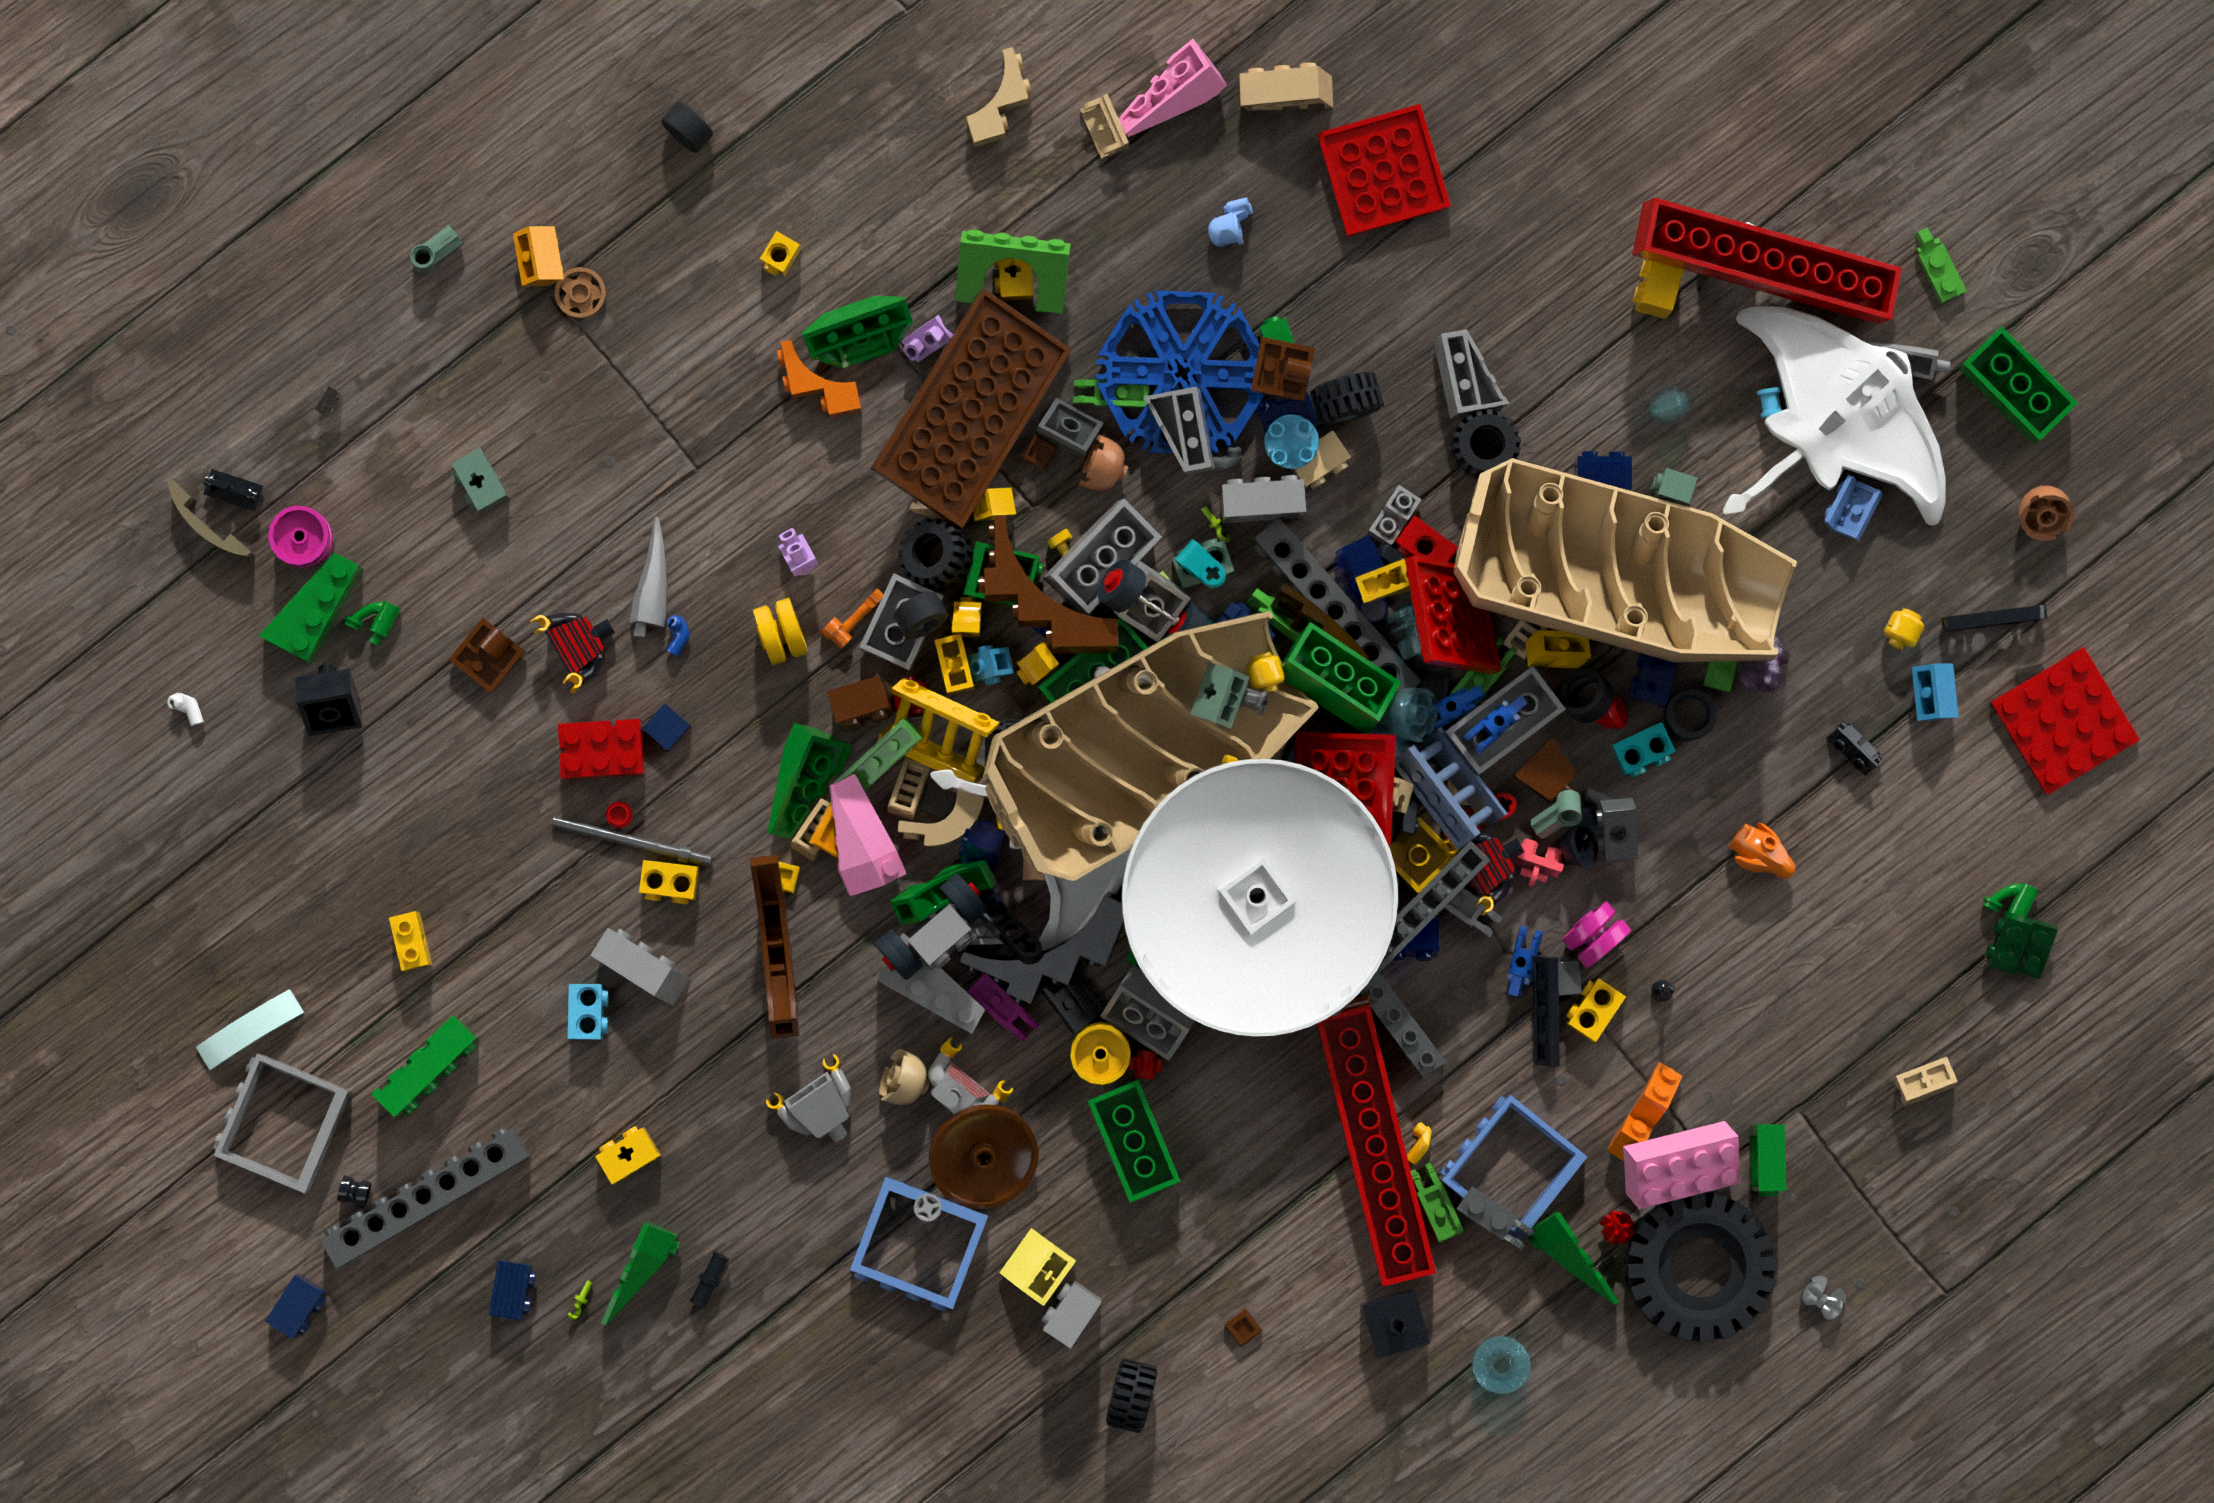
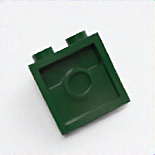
[1985,911,2058,979]

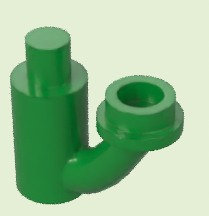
[344,601,401,646]
[1982,883,2039,917]

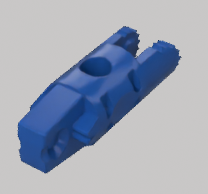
[1416,685,1486,735]
[1463,695,1527,755]
[1506,926,1544,998]

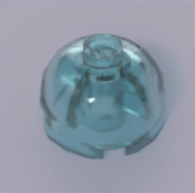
[1386,687,1438,742]

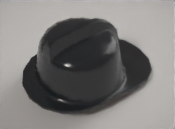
[1560,808,1601,870]

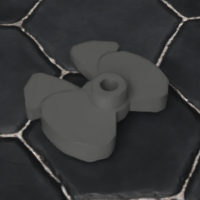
[1800,1276,1846,1321]

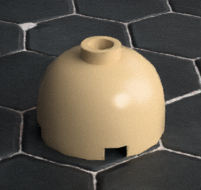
[879,1049,929,1106]

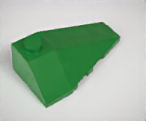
[767,723,853,839]
[601,1222,680,1326]

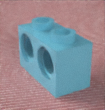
[568,984,609,1040]

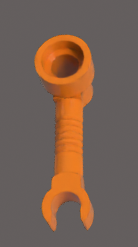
[820,588,884,649]

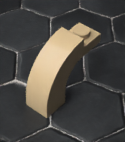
[898,789,985,847]

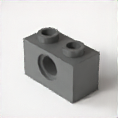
[1596,798,1638,861]

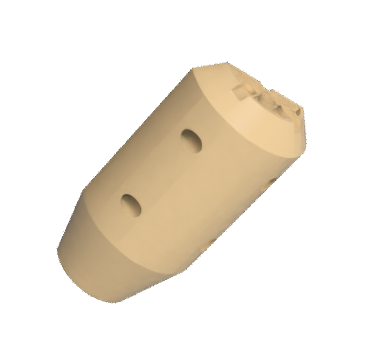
[1454,458,1797,662]
[983,611,1319,881]

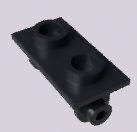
[203,469,263,511]
[1826,721,1882,776]

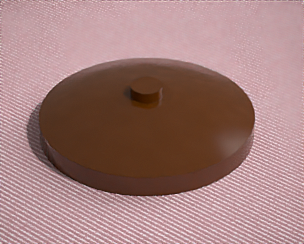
[929,1104,1039,1209]

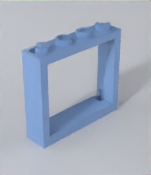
[1440,1095,1587,1241]
[850,1177,988,1312]

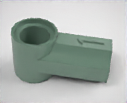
[410,225,463,274]
[1531,790,1582,839]

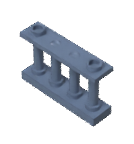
[1395,727,1508,850]

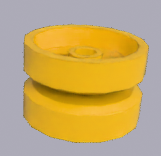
[753,597,809,666]
[1070,1021,1131,1085]

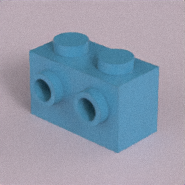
[1912,664,1959,721]

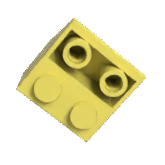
[1000,1228,1076,1306]

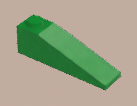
[1527,1211,1619,1305]

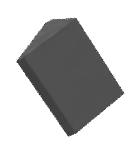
[1036,398,1104,460]

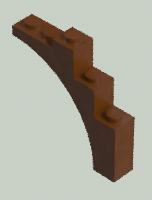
[979,515,1118,654]
[750,855,800,1039]

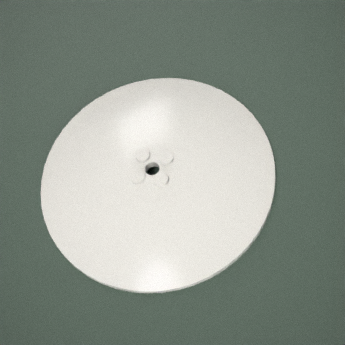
[1122,759,1398,1036]

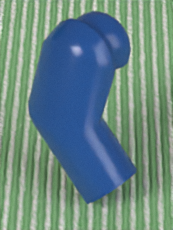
[667,615,690,657]

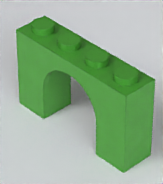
[955,230,1071,314]

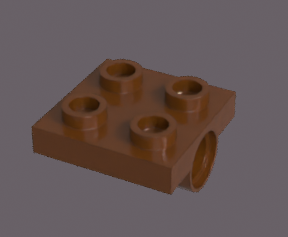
[1250,337,1315,403]
[448,617,526,694]

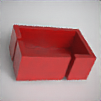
[558,719,646,780]

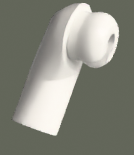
[167,693,204,726]

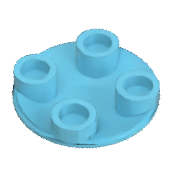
[1264,415,1319,469]

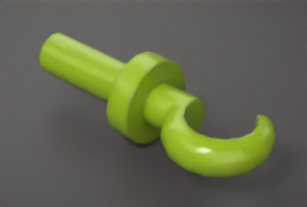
[1201,506,1231,543]
[568,1280,593,1320]

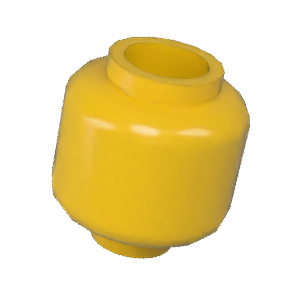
[1884,608,1924,650]
[1245,652,1285,692]

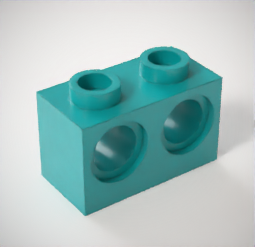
[1610,722,1676,778]

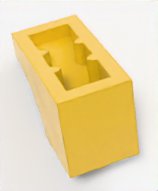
[1356,559,1410,603]
[952,597,982,638]
[1016,642,1059,687]

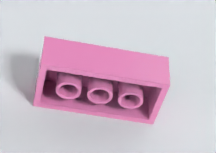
[1623,1121,1740,1209]

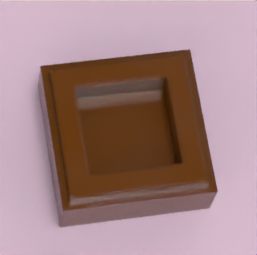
[1020,434,1057,471]
[1224,1309,1262,1347]

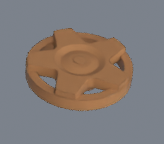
[555,267,606,319]

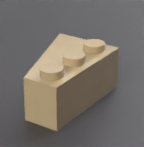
[1240,63,1333,111]

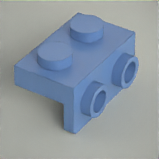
[1824,475,1883,542]

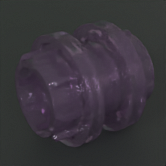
[1738,637,1790,692]

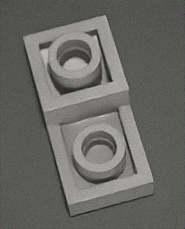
[1367,485,1422,546]

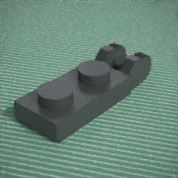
[1457,1186,1535,1251]

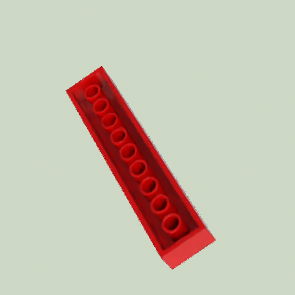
[1632,197,1902,324]
[1316,1005,1436,1286]

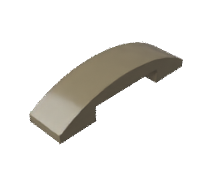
[167,479,255,559]

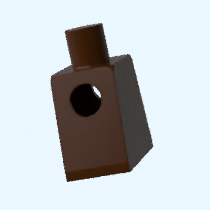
[1512,738,1580,802]

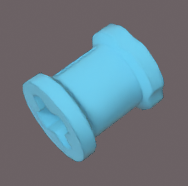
[1757,387,1783,418]

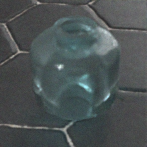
[1648,386,1691,425]

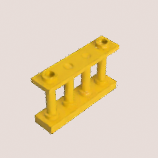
[877,678,999,784]

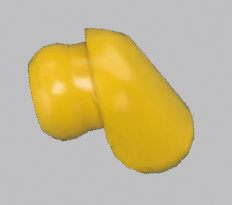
[1407,1122,1432,1165]

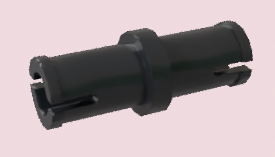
[690,1251,729,1308]

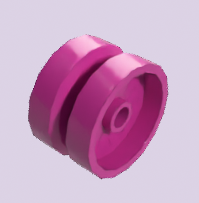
[268,505,334,569]
[1561,901,1631,969]

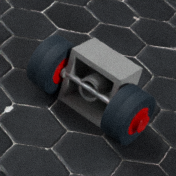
[1098,560,1209,642]
[875,874,988,980]

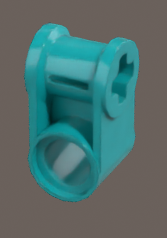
[1174,539,1226,589]

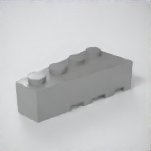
[876,933,986,1034]

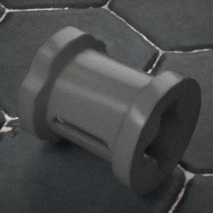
[1239,686,1269,715]

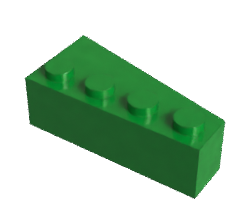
[259,552,363,664]
[371,1015,479,1117]

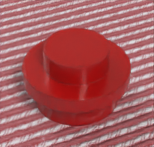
[605,801,633,829]

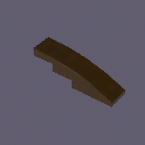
[1270,583,1369,660]

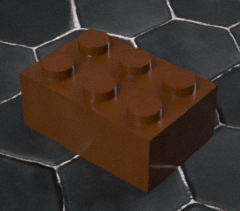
[827,675,894,731]

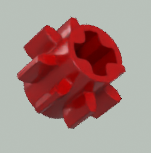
[1129,1050,1162,1079]
[1599,1210,1635,1245]

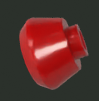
[1596,694,1628,729]

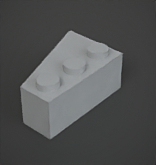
[590,928,691,1006]

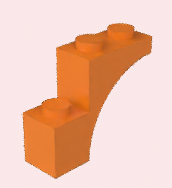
[777,340,862,418]
[1607,1062,1682,1161]

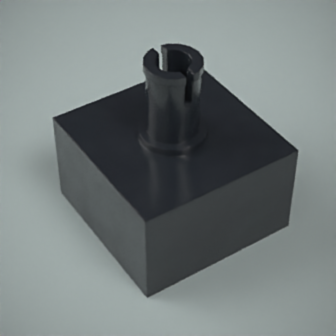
[295,663,362,736]
[1361,1289,1430,1358]

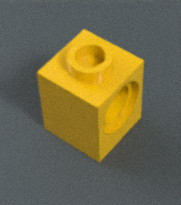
[760,231,801,277]
[973,488,1016,521]

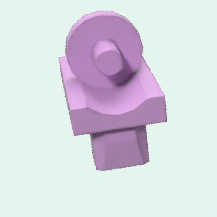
[901,315,953,362]
[778,528,818,577]

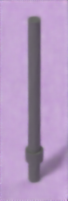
[552,816,713,866]

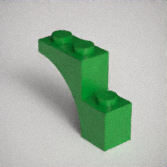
[890,860,997,925]

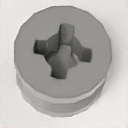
[914,1194,942,1222]

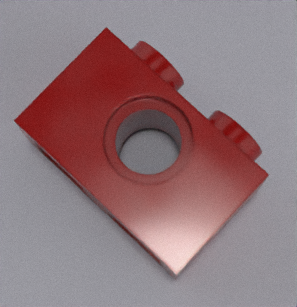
[1394,515,1458,562]

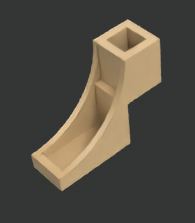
[966,47,1032,147]

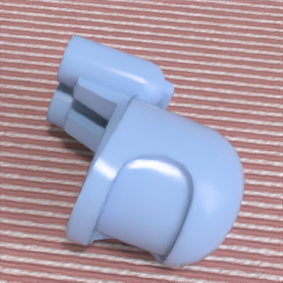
[1208,197,1253,247]

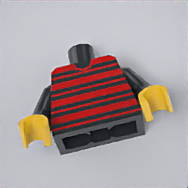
[530,613,615,693]
[1441,832,1525,916]

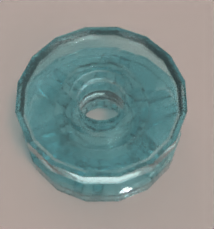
[1471,1336,1531,1394]

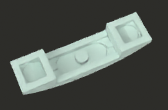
[196,989,304,1071]

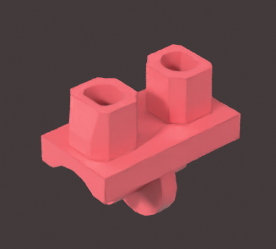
[1512,838,1564,887]

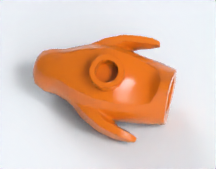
[1728,823,1796,879]

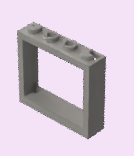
[213,1054,352,1193]

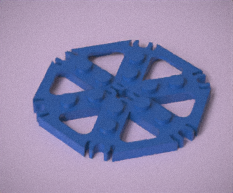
[1095,290,1265,454]

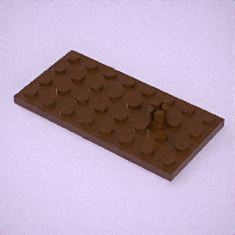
[870,288,1072,529]

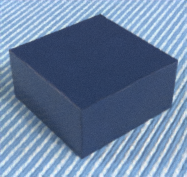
[642,703,691,752]

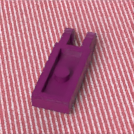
[966,972,1040,1042]

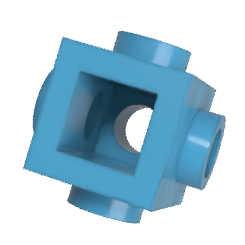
[967,645,1014,686]

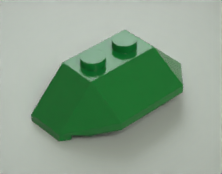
[802,296,913,368]

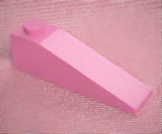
[1118,39,1227,137]
[830,774,907,896]

